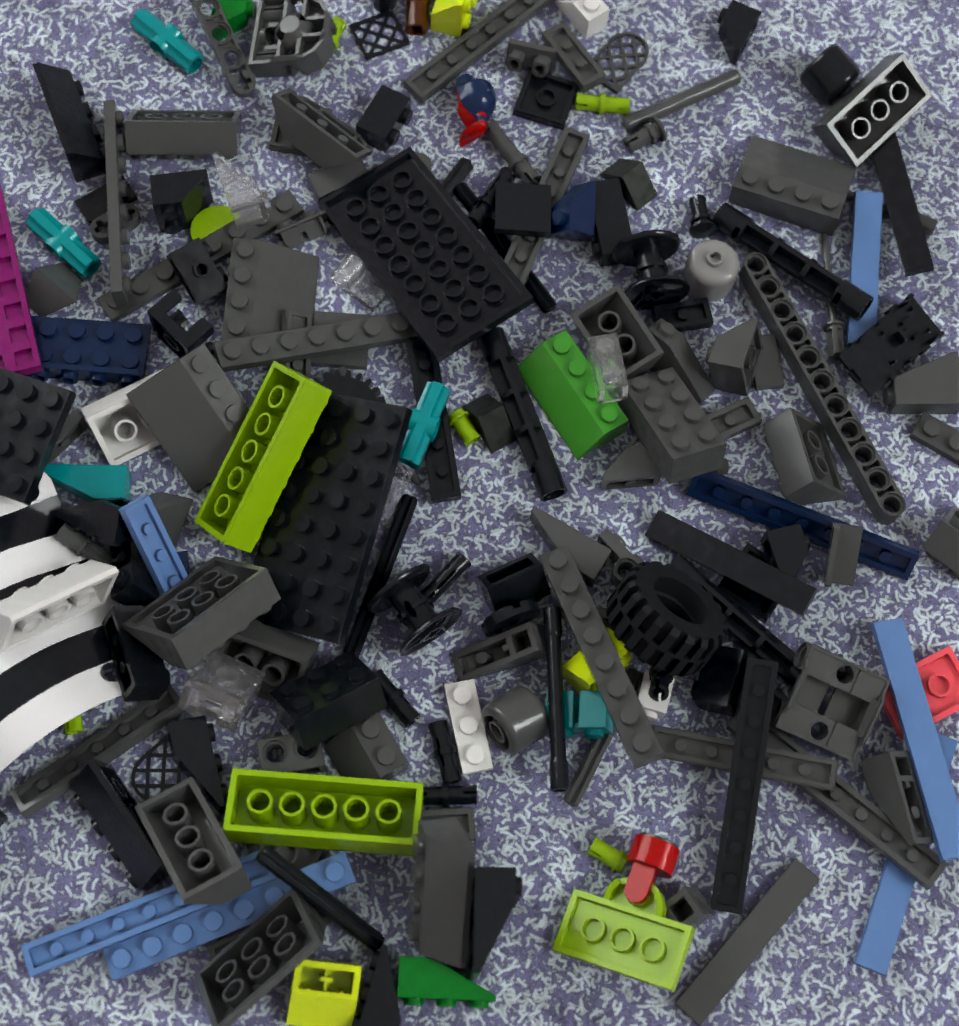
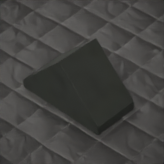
[600,158,657,211]
[463,394,517,454]

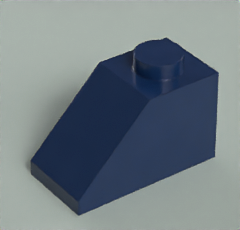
[551,181,596,241]

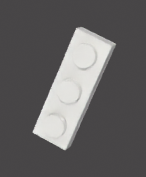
[444,679,493,776]

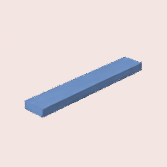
[846,190,883,346]

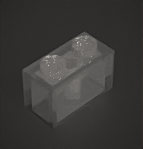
[587,332,629,404]

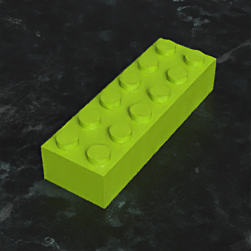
[194,361,332,553]
[223,768,424,857]

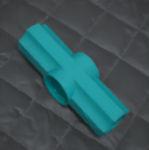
[130,9,204,75]
[25,208,102,279]
[398,381,450,469]

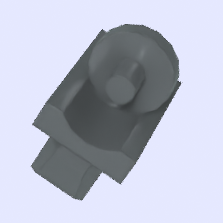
[506,39,556,78]

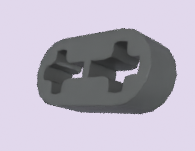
[90,203,141,244]

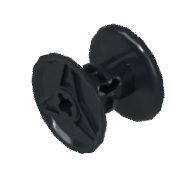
[612,230,690,311]
[367,564,462,656]

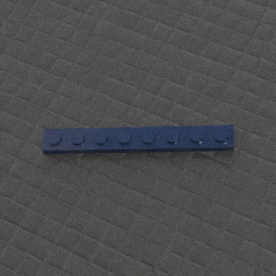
[686,471,919,580]

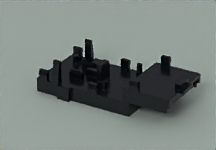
[836,293,945,398]

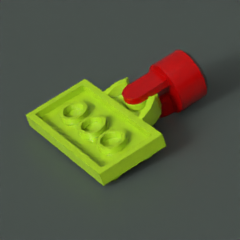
[552,832,695,993]

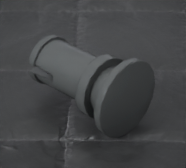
[623,116,667,154]

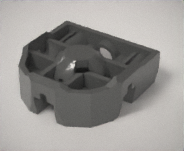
[248,0,337,77]

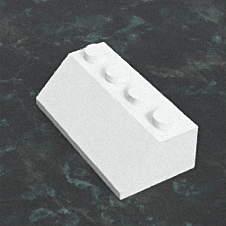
[80,369,163,465]
[0,559,119,654]

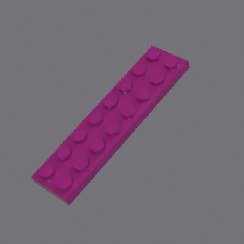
[0,185,43,376]

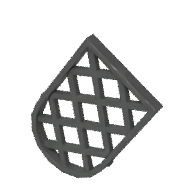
[593,32,649,94]

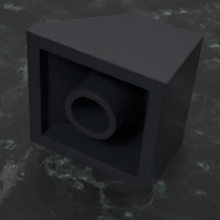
[150,169,213,234]

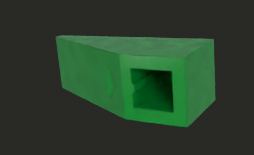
[397,956,496,1009]

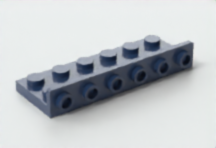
[26,316,152,388]

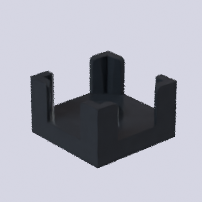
[147,289,215,358]

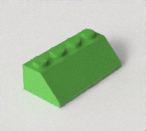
[518,330,629,460]

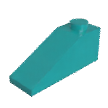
[44,464,132,502]

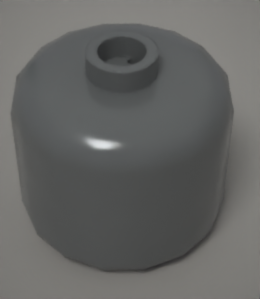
[482,686,549,755]

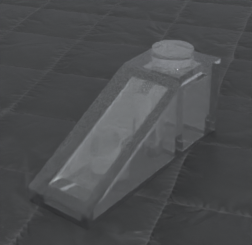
[212,152,271,230]

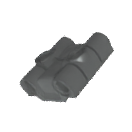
[770,642,891,762]

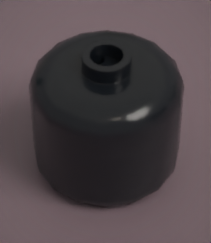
[800,44,860,105]

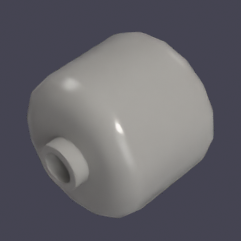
[682,239,740,302]

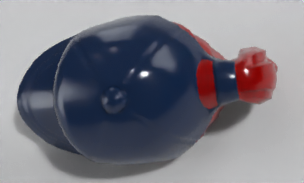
[456,74,496,147]

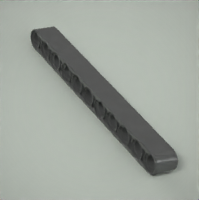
[739,252,906,525]

